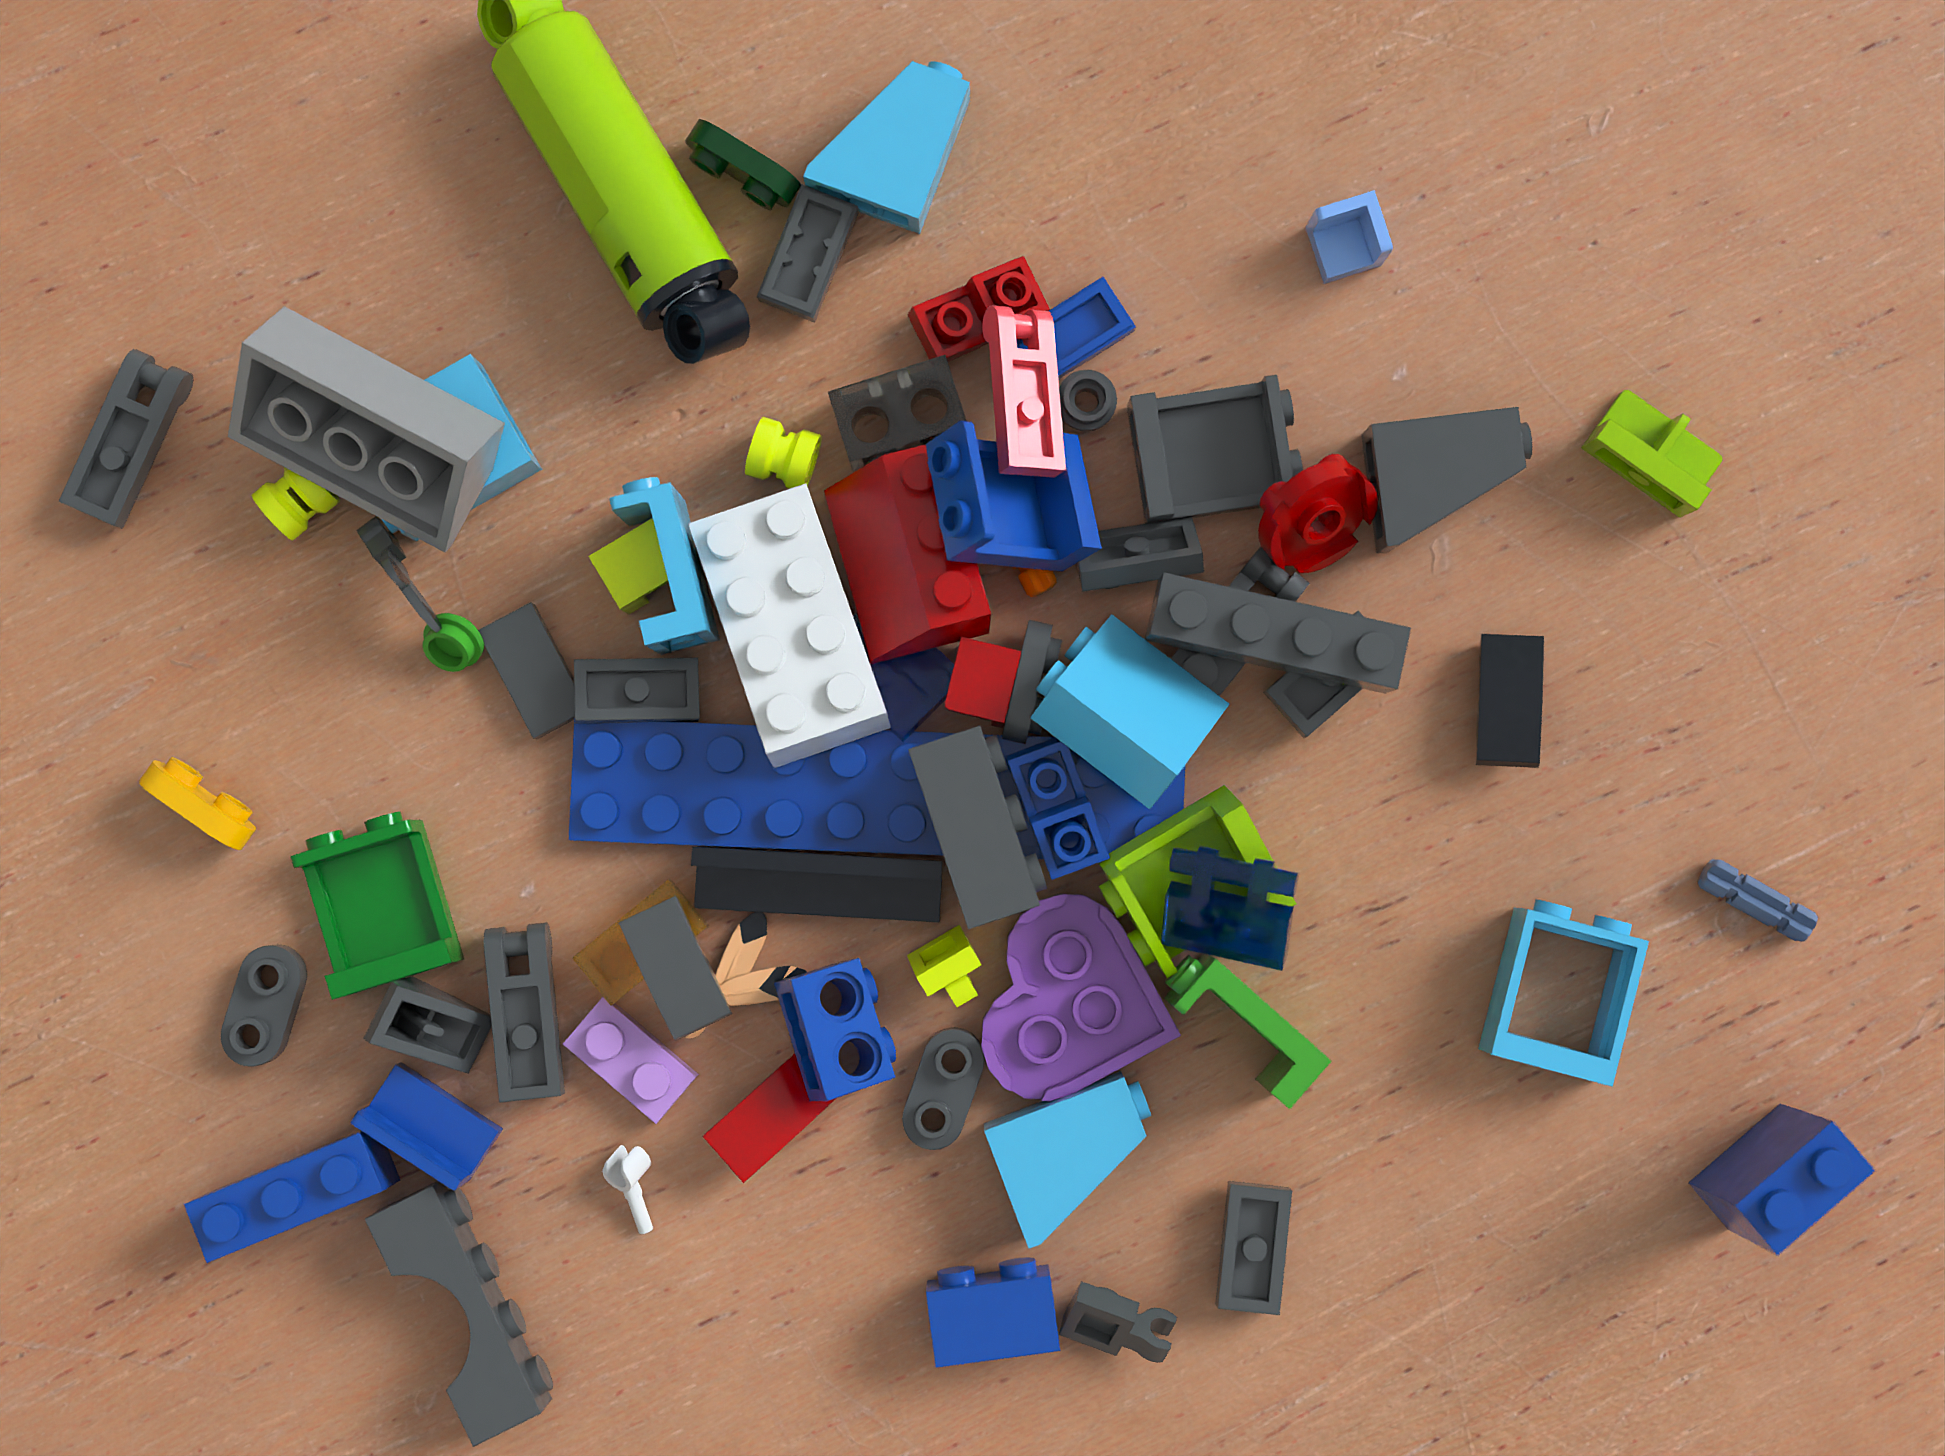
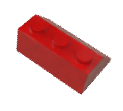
[824,445,991,664]

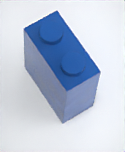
[1688,1103,1875,1256]

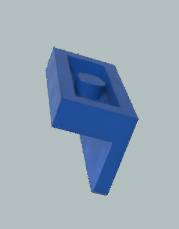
[350,1062,503,1190]

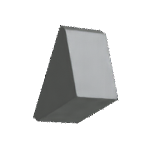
[363,976,492,1073]

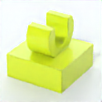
[907,925,981,1007]

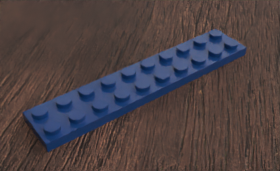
[569,718,1185,859]

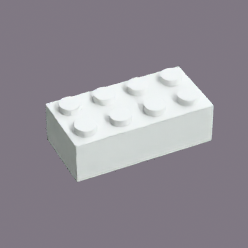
[688,483,891,768]

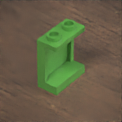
[1164,952,1332,1109]

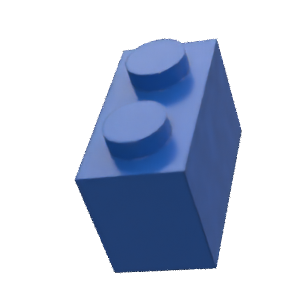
[926,1257,1060,1368]

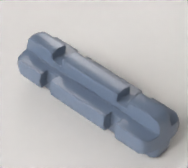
[1698,859,1818,942]

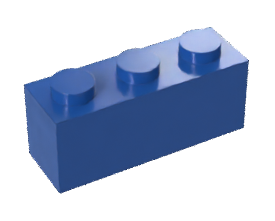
[184,1131,401,1263]

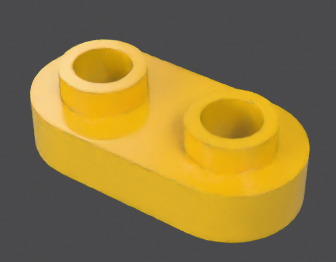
[139,757,256,850]

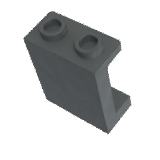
[1127,375,1303,524]

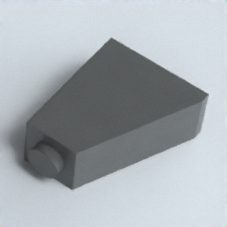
[1361,407,1532,554]

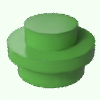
[422,613,484,672]

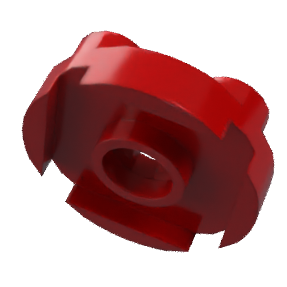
[1258,454,1378,573]

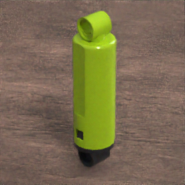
[477,0,750,364]

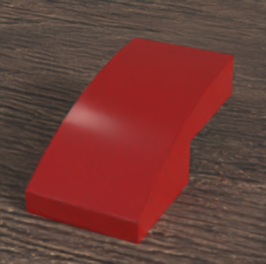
[702,1053,836,1183]

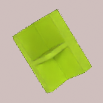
[1581,390,1722,518]

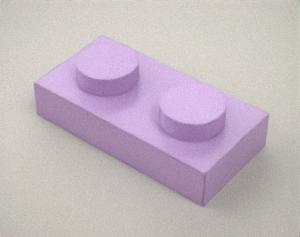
[563,995,699,1124]

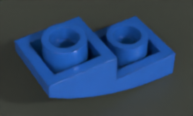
[1005,737,1110,880]

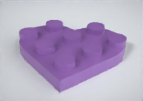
[981,893,1181,1102]

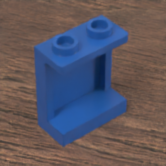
[925,420,1102,572]

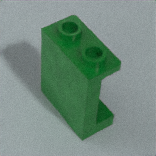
[290,811,464,1000]

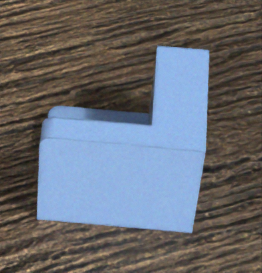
[1305,190,1393,284]

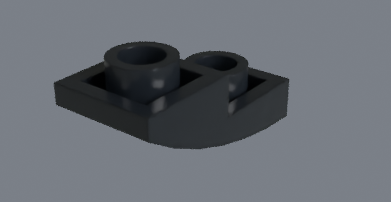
[1476,634,1544,768]

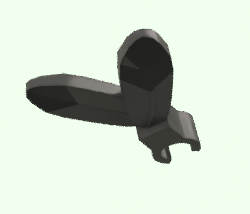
[357,516,442,633]

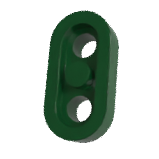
[685,119,801,210]

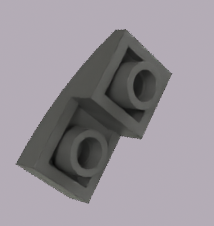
[618,896,732,1041]

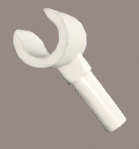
[602,1145,653,1234]

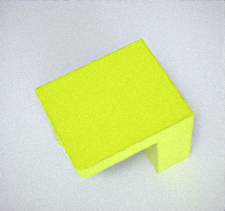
[588,518,668,614]

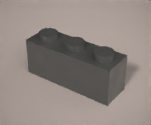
[908,725,1047,929]

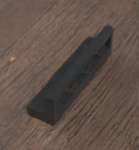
[691,847,943,922]

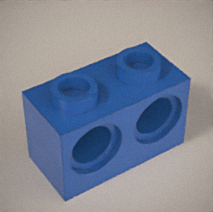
[774,958,896,1101]

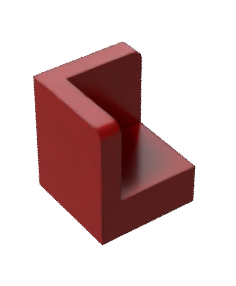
[945,637,1022,728]

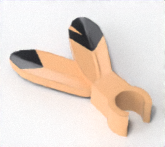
[686,912,807,1038]

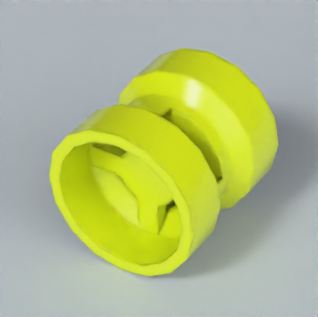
[745,417,822,489]
[251,467,341,541]

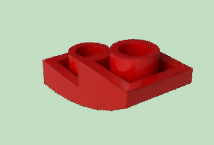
[907,255,1050,369]

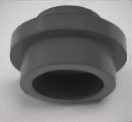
[1059,370,1117,432]

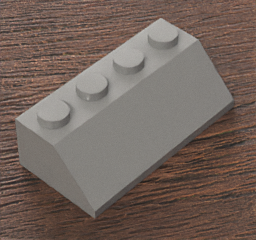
[228,306,505,552]

